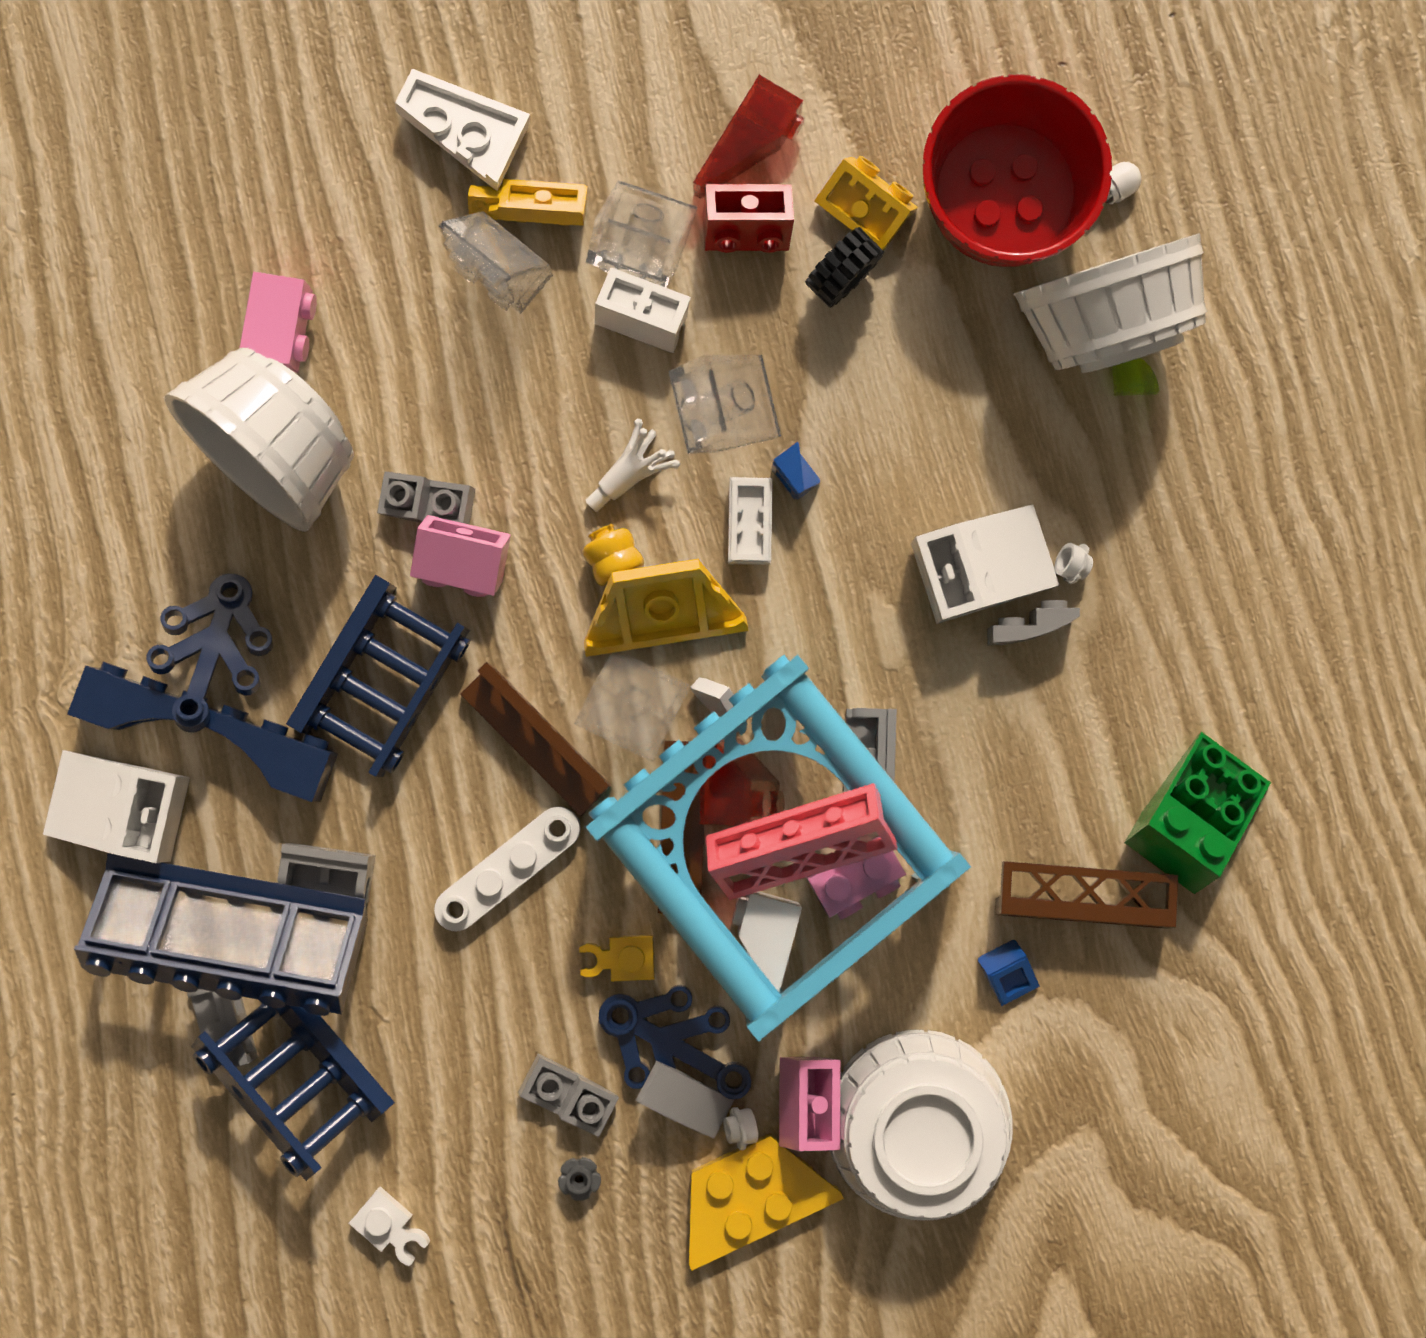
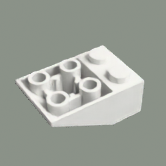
[911,504,1059,624]
[43,750,190,863]

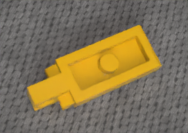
[468,179,588,226]

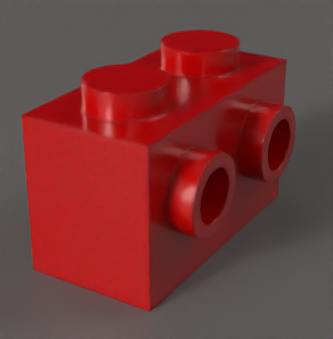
[703,184,794,253]

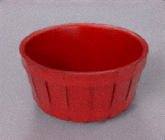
[923,74,1112,267]

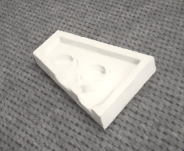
[395,69,530,191]

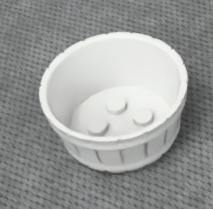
[1014,233,1207,373]
[164,347,354,532]
[830,1030,1013,1220]

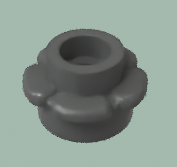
[558,1157,601,1201]

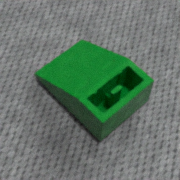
[1124,732,1271,894]

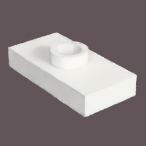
[728,477,772,565]

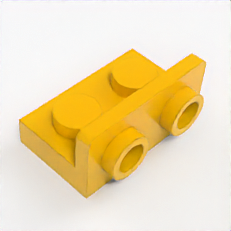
[814,156,918,251]

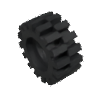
[805,227,884,308]

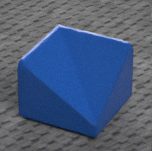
[771,442,820,500]

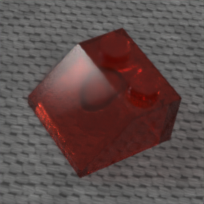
[700,738,785,826]

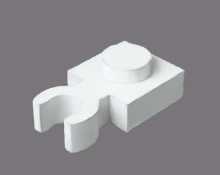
[349,1187,430,1266]

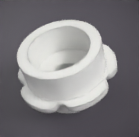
[1054,543,1093,584]
[723,1107,758,1150]

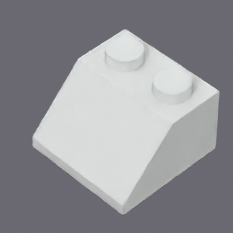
[732,891,802,991]

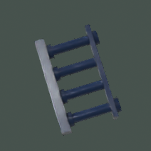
[286,575,471,777]
[191,970,395,1181]

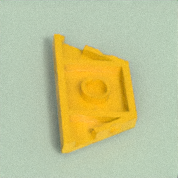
[584,559,749,657]
[689,1133,844,1271]

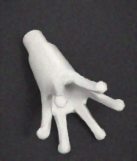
[585,419,680,512]

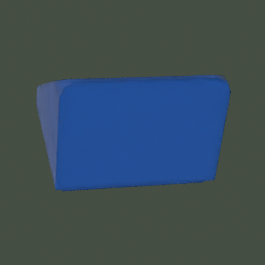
[978,940,1040,1006]

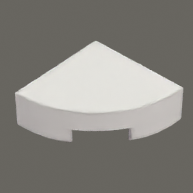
[690,677,734,717]

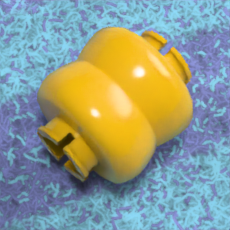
[583,524,644,586]

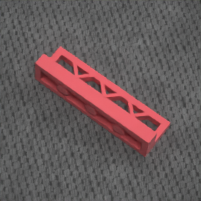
[706,783,898,900]

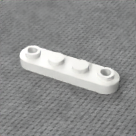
[434,807,581,931]

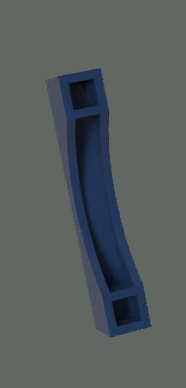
[67,661,338,802]

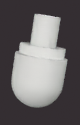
[1106,162,1141,204]

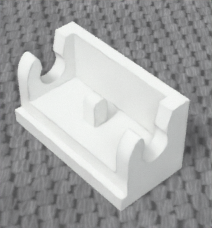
[594,268,691,353]

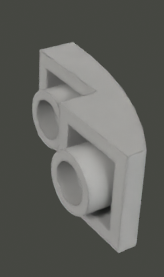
[377,471,476,524]
[987,600,1080,646]
[518,1054,619,1137]
[636,1061,734,1138]

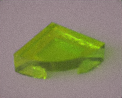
[1113,358,1159,396]

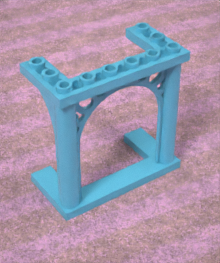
[586,655,971,1042]

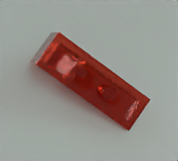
[693,74,805,199]

